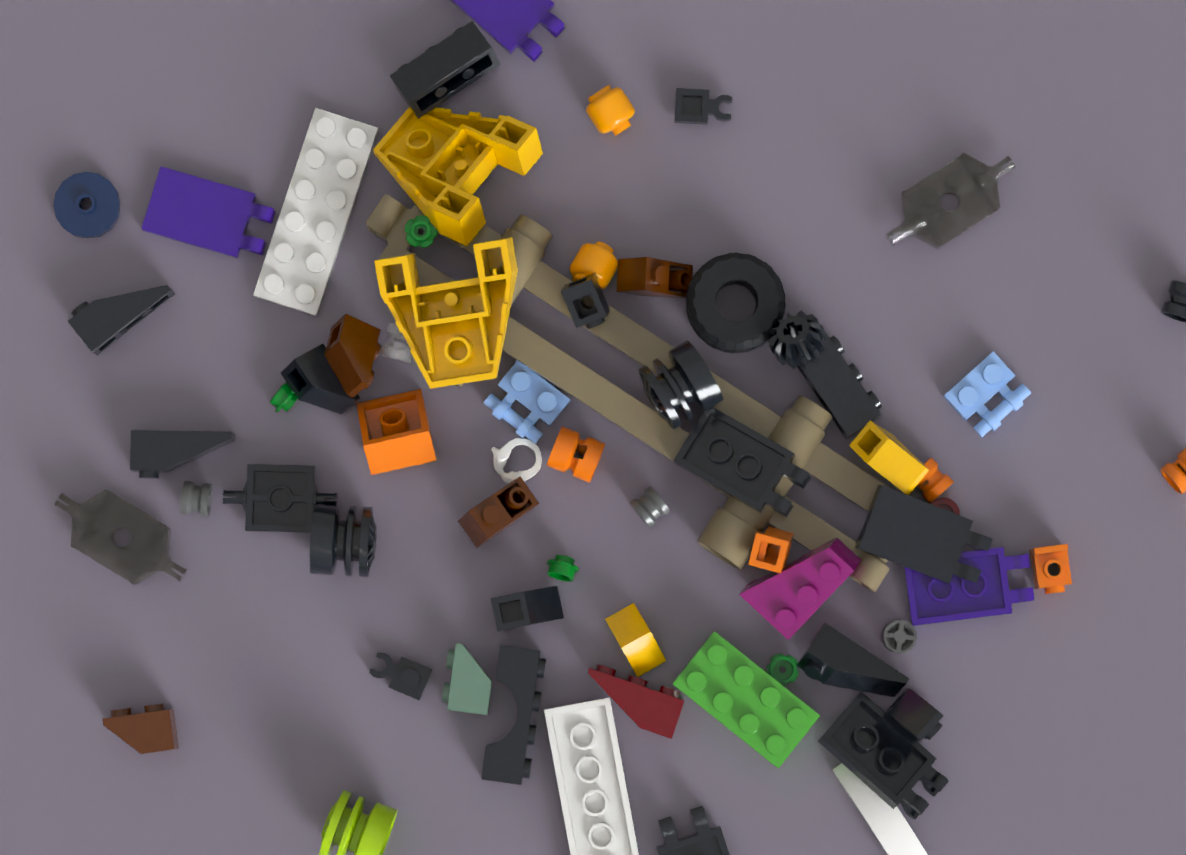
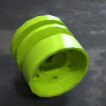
[319,790,398,855]

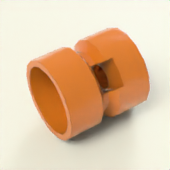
[546,426,606,483]

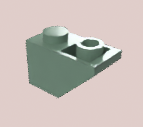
[442,643,492,715]

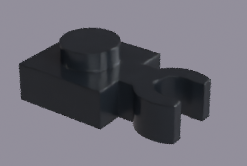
[674,88,732,125]
[369,653,433,700]

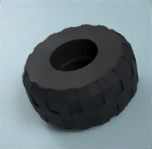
[686,252,786,353]

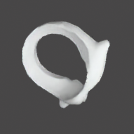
[491,438,542,484]

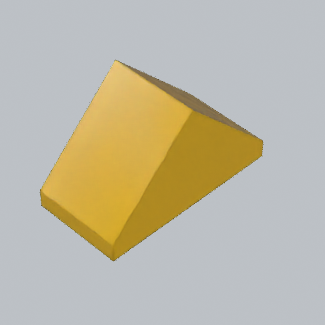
[605,603,666,677]

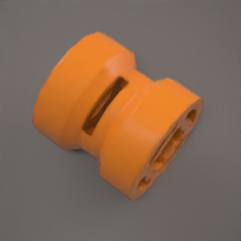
[1160,448,1186,494]
[916,457,954,504]

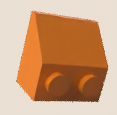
[356,389,436,475]

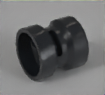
[1161,281,1186,323]

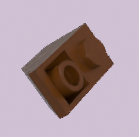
[616,257,693,299]
[324,314,381,398]
[458,477,539,548]
[103,703,179,754]

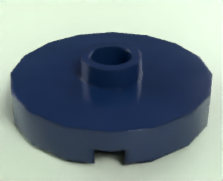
[53,172,120,238]

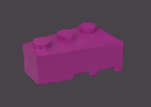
[739,538,862,640]

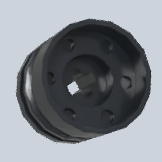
[638,340,724,430]
[310,504,377,577]

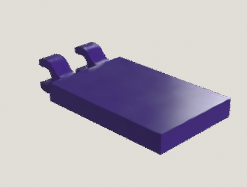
[450,0,565,62]
[141,166,276,258]
[904,547,1034,626]

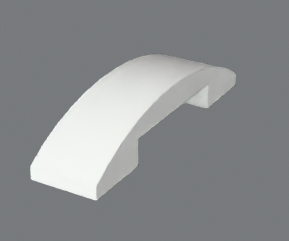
[832,763,928,855]

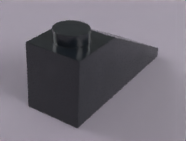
[68,285,175,355]
[130,430,235,479]
[796,623,909,697]

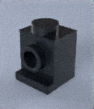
[561,272,610,329]

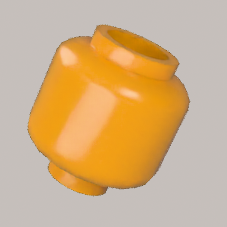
[586,85,635,136]
[569,241,618,290]

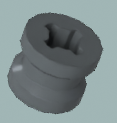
[180,481,213,517]
[629,486,671,528]
[881,620,917,653]

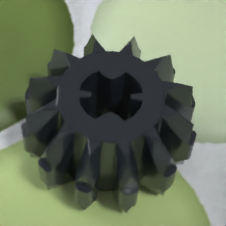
[769,310,826,369]

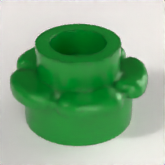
[404,215,437,248]
[269,382,298,412]
[547,555,579,582]
[766,653,799,686]

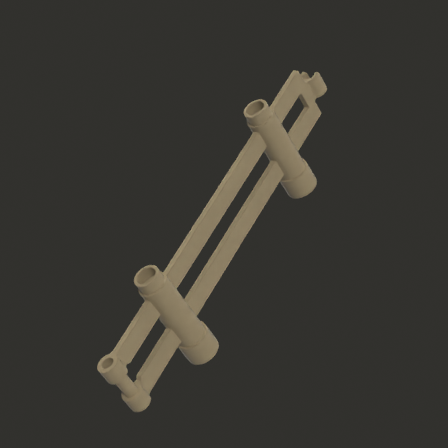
[366,194,892,593]

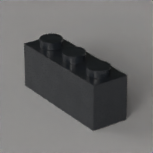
[390,21,500,119]
[796,333,882,439]

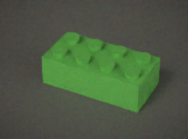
[672,631,820,769]

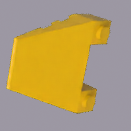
[373,107,543,246]
[374,237,518,389]

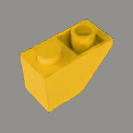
[849,420,929,495]

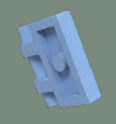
[943,351,1031,437]
[483,361,570,444]

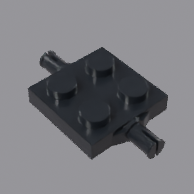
[223,464,338,533]

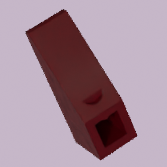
[588,664,685,739]

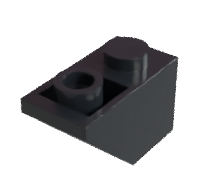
[281,344,360,414]
[491,586,564,632]
[885,688,944,741]

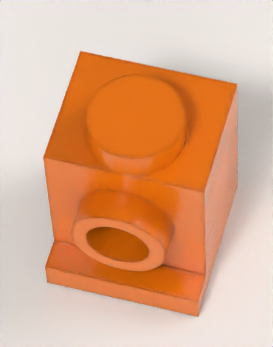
[748,526,794,573]
[1030,544,1072,594]

